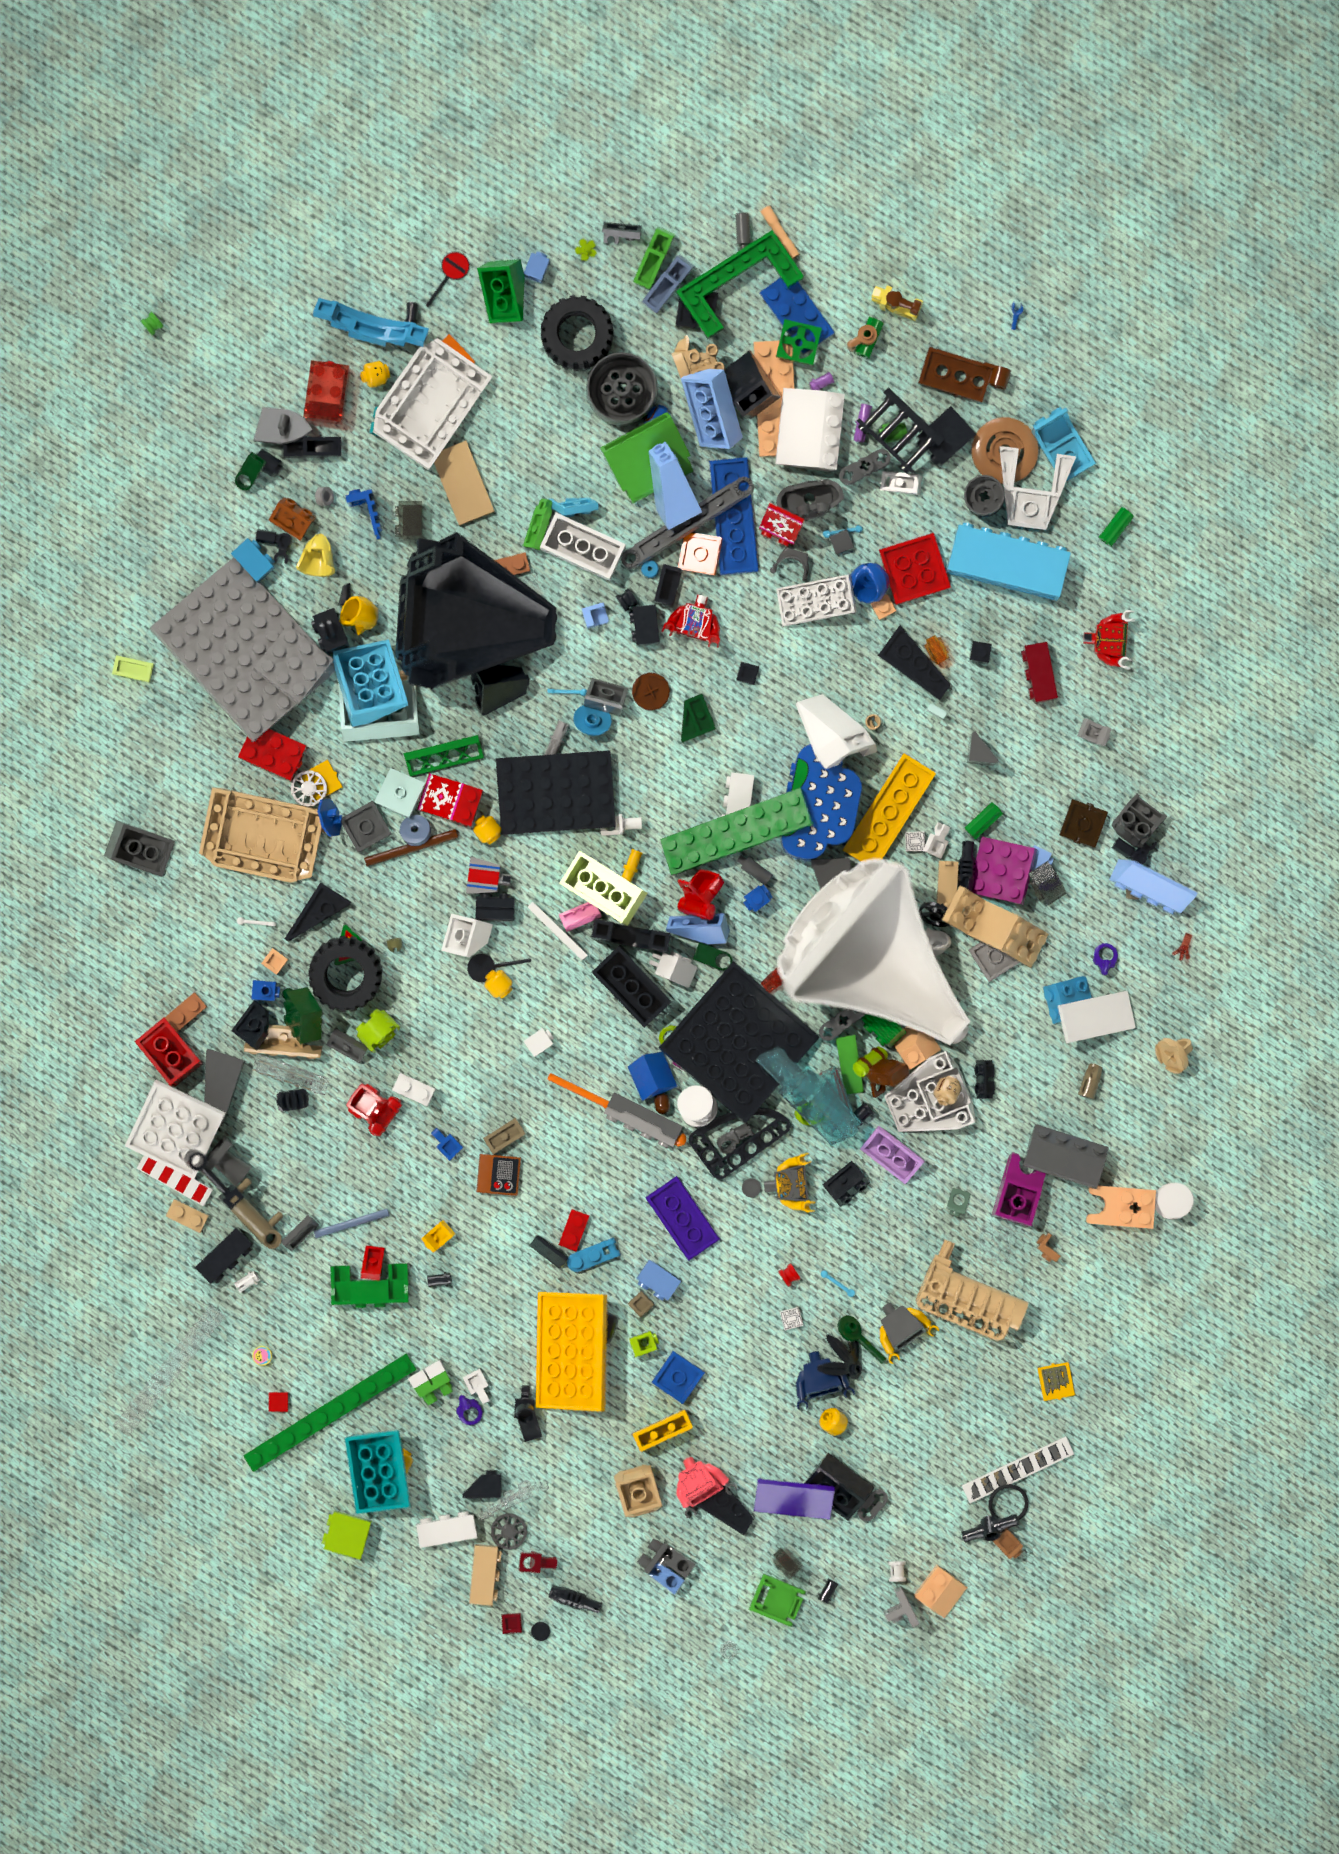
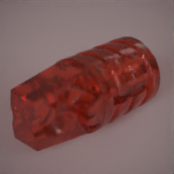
[761,967,783,993]

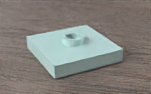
[374,768,426,819]

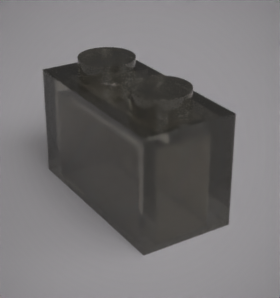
[395,501,423,541]
[1028,861,1067,906]

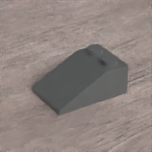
[104,820,175,877]

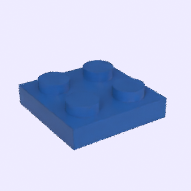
[651,1351,705,1404]

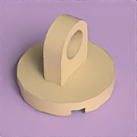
[1155,1038,1193,1074]

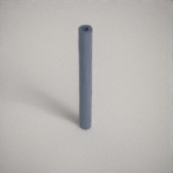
[314,1209,390,1238]

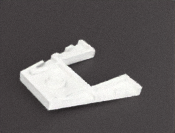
[1000,446,1076,530]

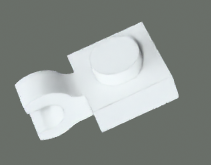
[923,822,950,859]
[463,1369,490,1404]

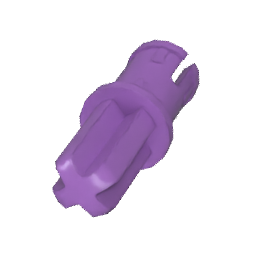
[853,404,873,443]

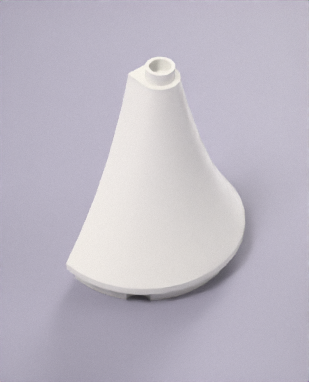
[778,859,970,1046]

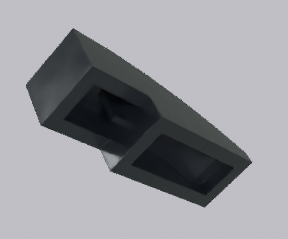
[281,436,342,458]

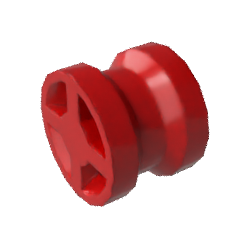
[778,1263,801,1287]

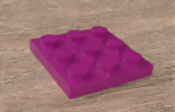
[972,837,1037,905]

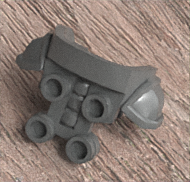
[776,479,844,520]

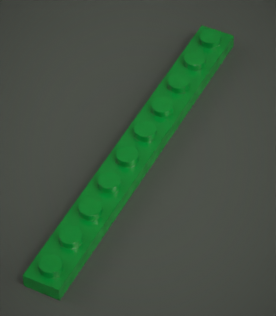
[243,1353,417,1472]

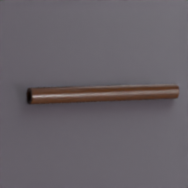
[364,829,458,867]

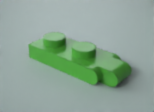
[523,498,552,550]

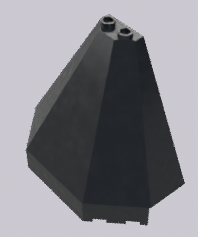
[395,532,557,689]

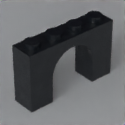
[591,918,671,953]

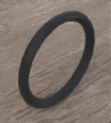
[988,1484,1029,1520]

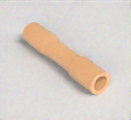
[760,205,800,259]

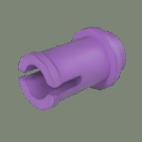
[809,372,834,391]

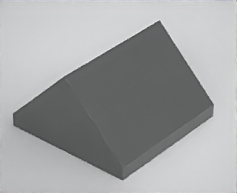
[584,678,629,716]
[967,731,999,766]

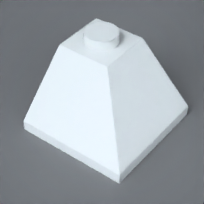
[441,914,493,958]

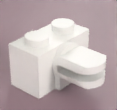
[649,952,697,988]

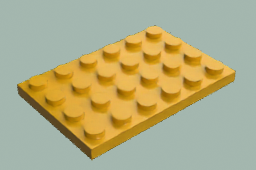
[536,1292,607,1411]

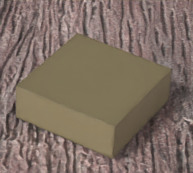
[628,1290,655,1318]

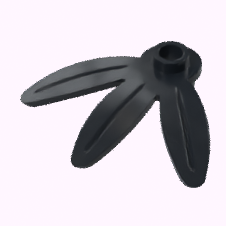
[817,1334,862,1379]

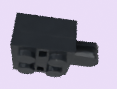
[311,608,350,655]

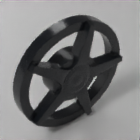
[918,902,950,927]

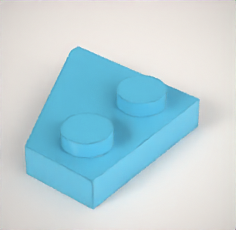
[549,498,598,517]

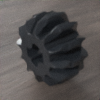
[276,1089,309,1111]

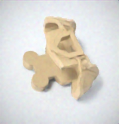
[671,335,725,378]

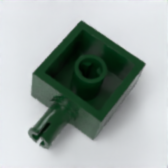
[282,987,322,1045]

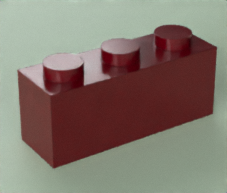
[1021,642,1058,703]

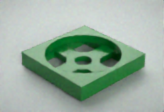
[776,319,822,366]

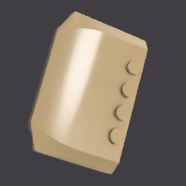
[199,787,322,883]

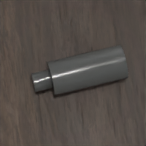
[735,213,751,250]
[737,855,773,886]

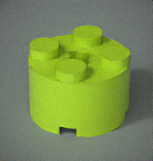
[356,1009,401,1053]

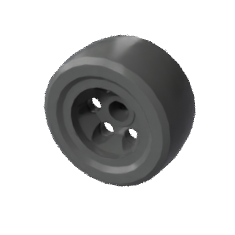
[586,352,658,426]

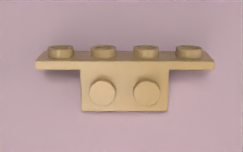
[244,1024,322,1059]

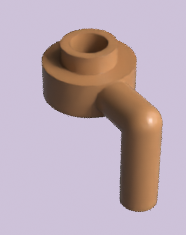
[847,325,877,352]

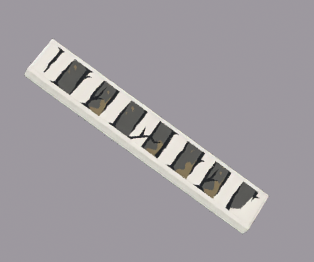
[961,1436,1074,1503]

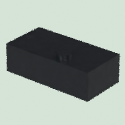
[592,945,674,1028]

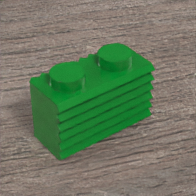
[861,1013,906,1048]

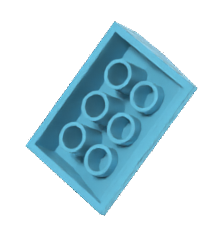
[333,639,408,727]

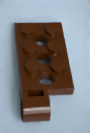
[918,347,1012,403]

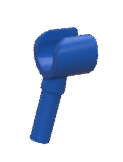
[1011,302,1023,330]

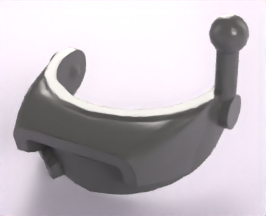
[770,547,809,581]

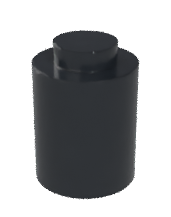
[257,449,283,477]

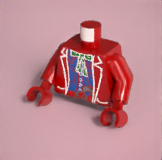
[662,595,720,648]

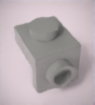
[1077,718,1111,746]

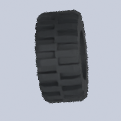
[541,295,614,371]
[308,936,383,1012]

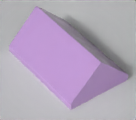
[860,1126,925,1184]

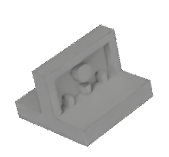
[883,1586,919,1628]

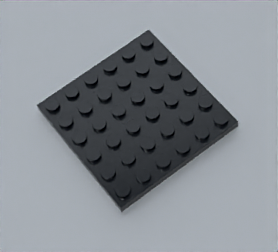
[658,961,820,1124]

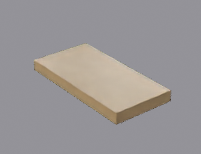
[434,441,495,526]

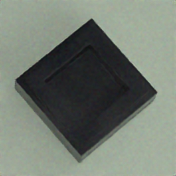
[736,662,759,685]

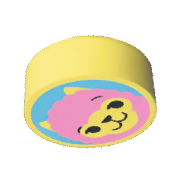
[252,1346,272,1365]

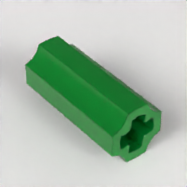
[854,317,884,359]
[1098,507,1135,547]
[964,802,1003,840]

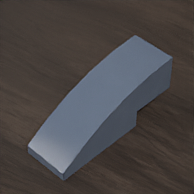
[642,255,695,314]

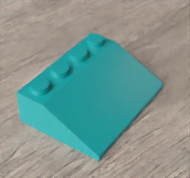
[345,1430,411,1514]

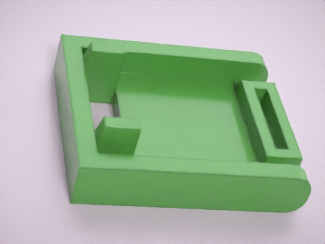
[749,1573,806,1627]

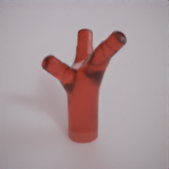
[1172,933,1193,961]

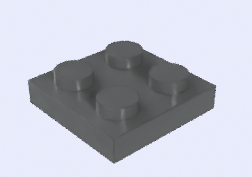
[341,800,391,853]

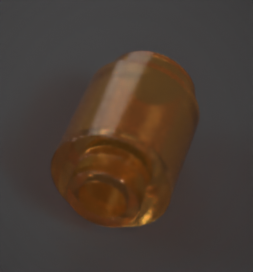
[924,635,950,665]

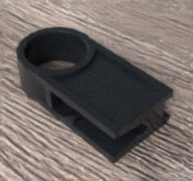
[515,1403,542,1442]

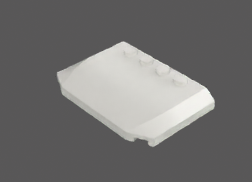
[373,338,493,470]

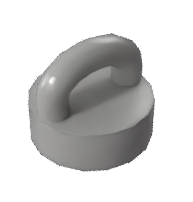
[315,487,334,506]

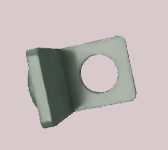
[946,1188,971,1217]

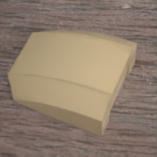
[614,1465,662,1517]

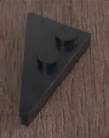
[284,882,352,942]

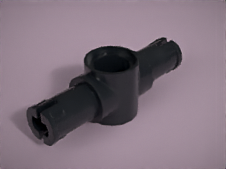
[961,1514,1020,1543]

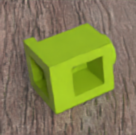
[629,1330,659,1357]

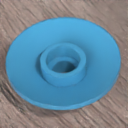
[573,705,612,736]

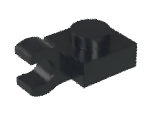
[514,1385,535,1418]

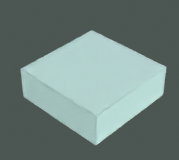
[926,703,947,720]

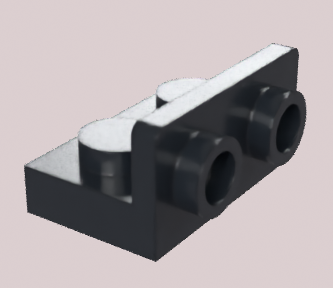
[822,1161,870,1207]

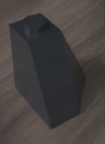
[471,665,530,716]

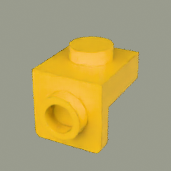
[421,1220,455,1253]

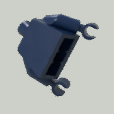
[795,1351,855,1410]

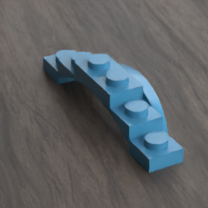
[313,298,429,347]

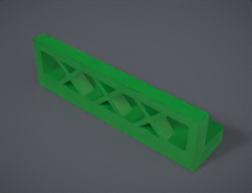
[403,735,484,776]

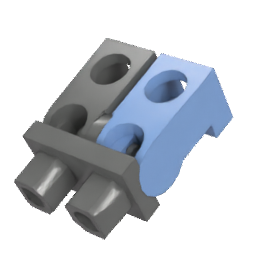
[637,1538,696,1594]

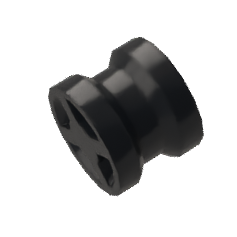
[615,588,638,612]

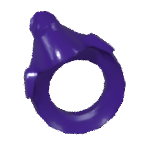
[1093,943,1118,976]
[456,1395,483,1425]

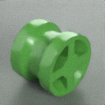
[140,311,164,336]

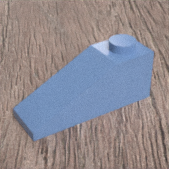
[666,913,730,944]

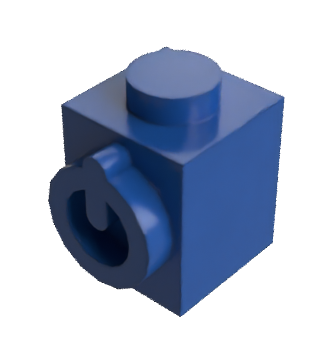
[743,884,773,912]
[251,980,280,1001]

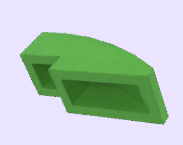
[633,227,676,289]
[835,1035,863,1095]

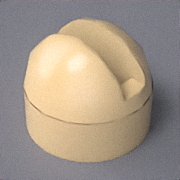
[865,714,881,730]

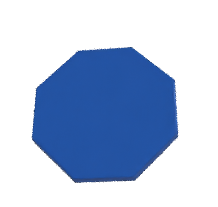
[318,799,342,837]

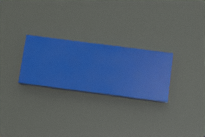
[709,457,758,575]

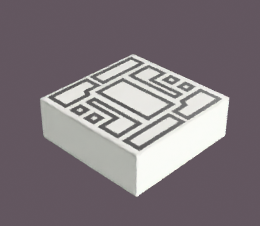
[905,831,925,852]
[780,1307,803,1330]

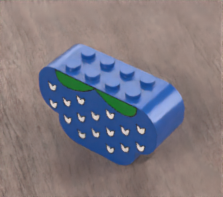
[781,744,862,861]

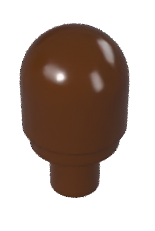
[654,1092,670,1114]

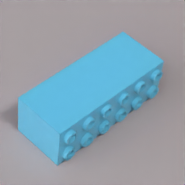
[946,523,1071,601]

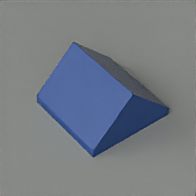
[628,1052,678,1102]

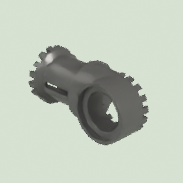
[716,1122,754,1154]

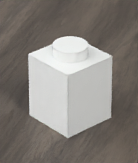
[523,1028,554,1057]

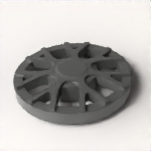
[491,1513,527,1550]

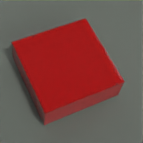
[268,1392,288,1412]

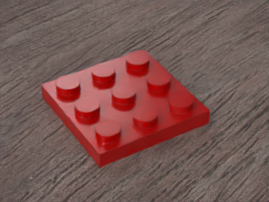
[879,533,951,605]

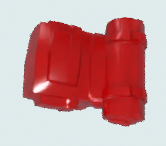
[677,869,724,920]
[346,1083,403,1137]

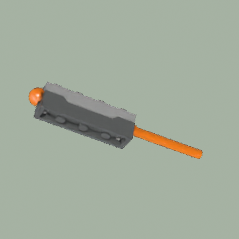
[547,1073,687,1149]

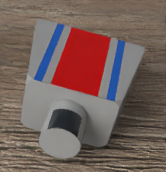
[466,857,511,894]

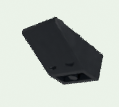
[725,350,780,420]

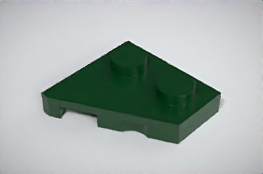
[681,694,716,743]

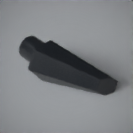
[338,583,351,607]

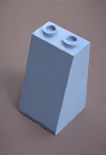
[649,442,702,530]

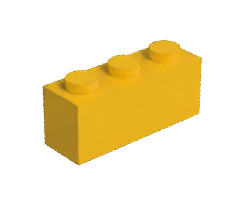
[632,1409,693,1452]

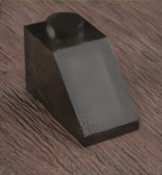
[772,1547,803,1580]

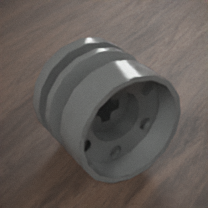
[964,475,1004,517]

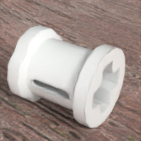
[889,1561,906,1582]

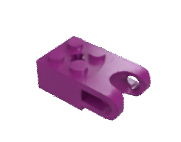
[991,1152,1046,1227]

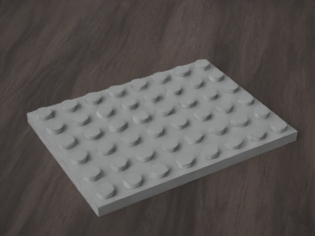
[150,557,335,742]

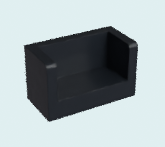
[654,564,682,608]

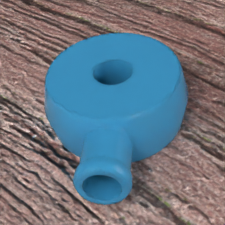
[641,560,659,578]

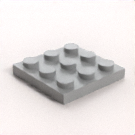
[253,625,334,705]

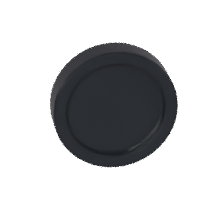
[531,1622,550,1641]

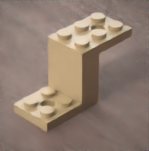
[942,886,1048,968]

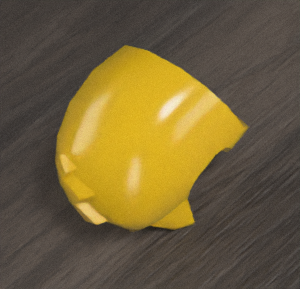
[340,596,379,635]

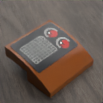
[476,1154,521,1196]

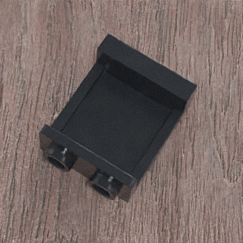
[916,406,976,467]

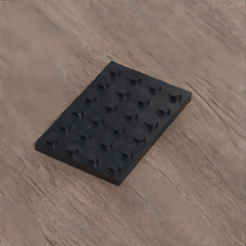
[496,750,616,835]

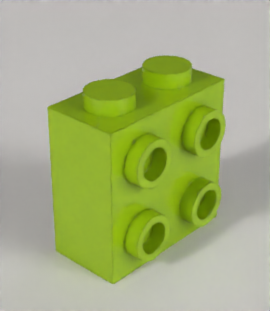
[321,1511,372,1560]

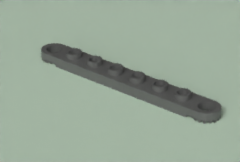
[621,477,754,569]

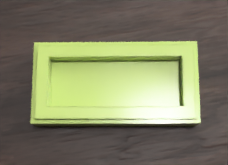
[112,655,154,683]

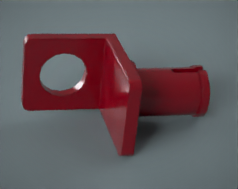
[519,1551,557,1573]

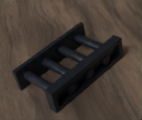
[857,387,944,474]

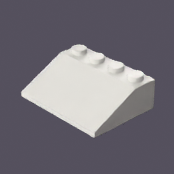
[775,388,845,472]

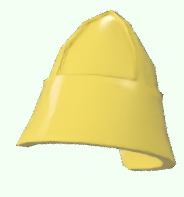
[296,533,335,577]

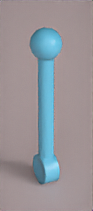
[823,525,863,538]
[547,689,587,696]
[821,1270,855,1297]

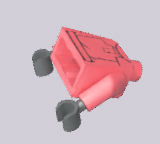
[676,1457,738,1519]

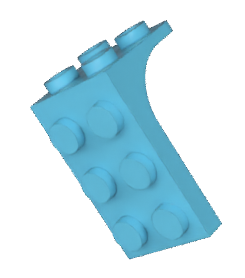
[1031,407,1096,482]

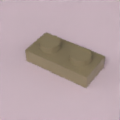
[483,1118,526,1154]

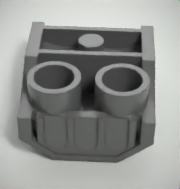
[1112,793,1167,848]

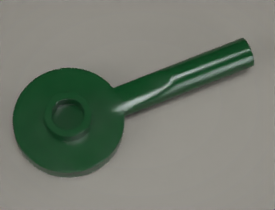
[837,1315,887,1364]

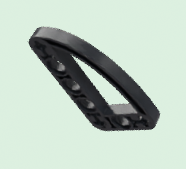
[689,1108,790,1179]

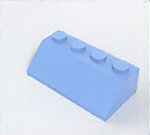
[681,369,743,449]
[1110,859,1198,914]

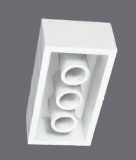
[540,513,626,581]

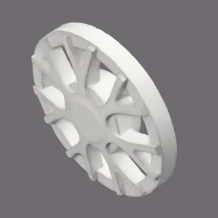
[291,771,327,807]

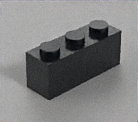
[194,1227,254,1284]

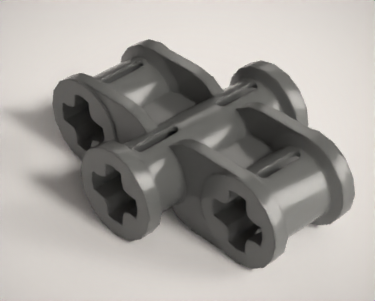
[839,449,891,485]
[819,1008,866,1041]

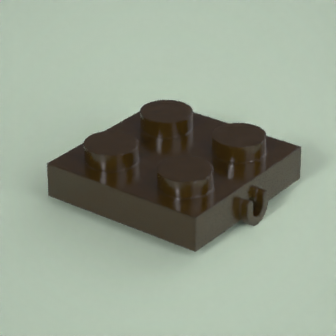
[1059,799,1108,848]

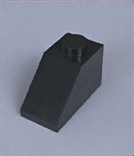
[462,1470,502,1498]

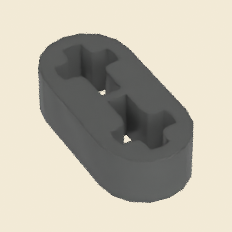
[857,1489,888,1521]

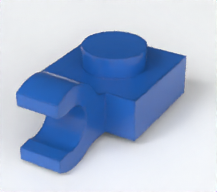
[431,1128,463,1161]

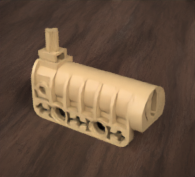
[916,1240,1028,1340]

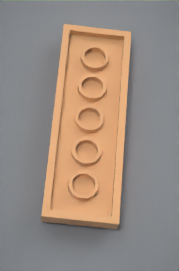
[754,341,794,457]

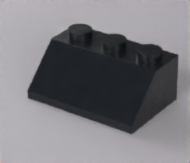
[804,1452,874,1521]

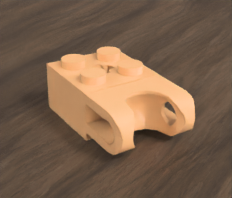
[1086,1185,1156,1229]

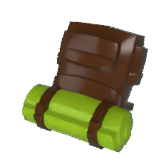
[853,1046,909,1098]

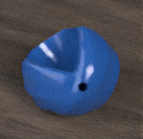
[851,563,890,604]

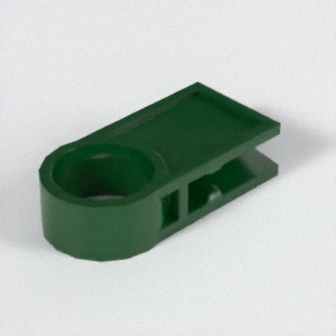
[235,452,266,491]
[693,942,733,971]

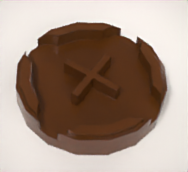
[632,672,670,711]

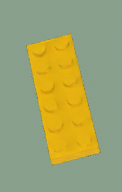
[842,753,936,862]

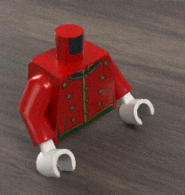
[1083,610,1135,670]

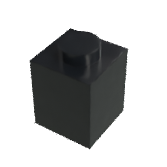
[969,641,992,665]

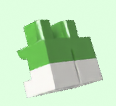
[408,1360,453,1405]

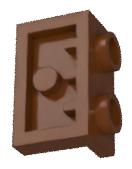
[269,497,316,541]

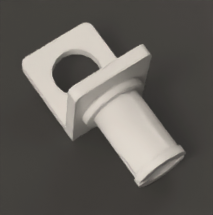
[601,814,642,836]

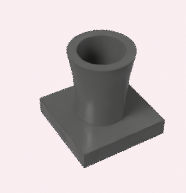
[206,1135,252,1186]

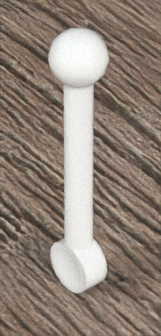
[237,917,277,926]

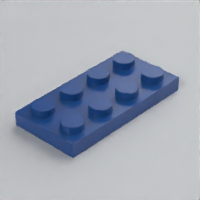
[759,278,835,355]

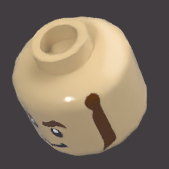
[933,1076,962,1106]

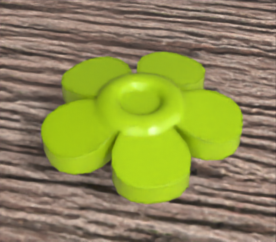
[575,239,597,261]

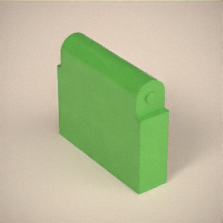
[600,412,694,504]

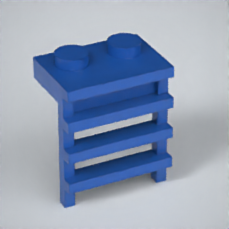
[345,489,383,540]

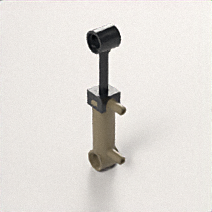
[184,1149,284,1249]

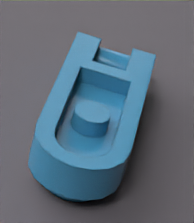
[567,1237,621,1272]

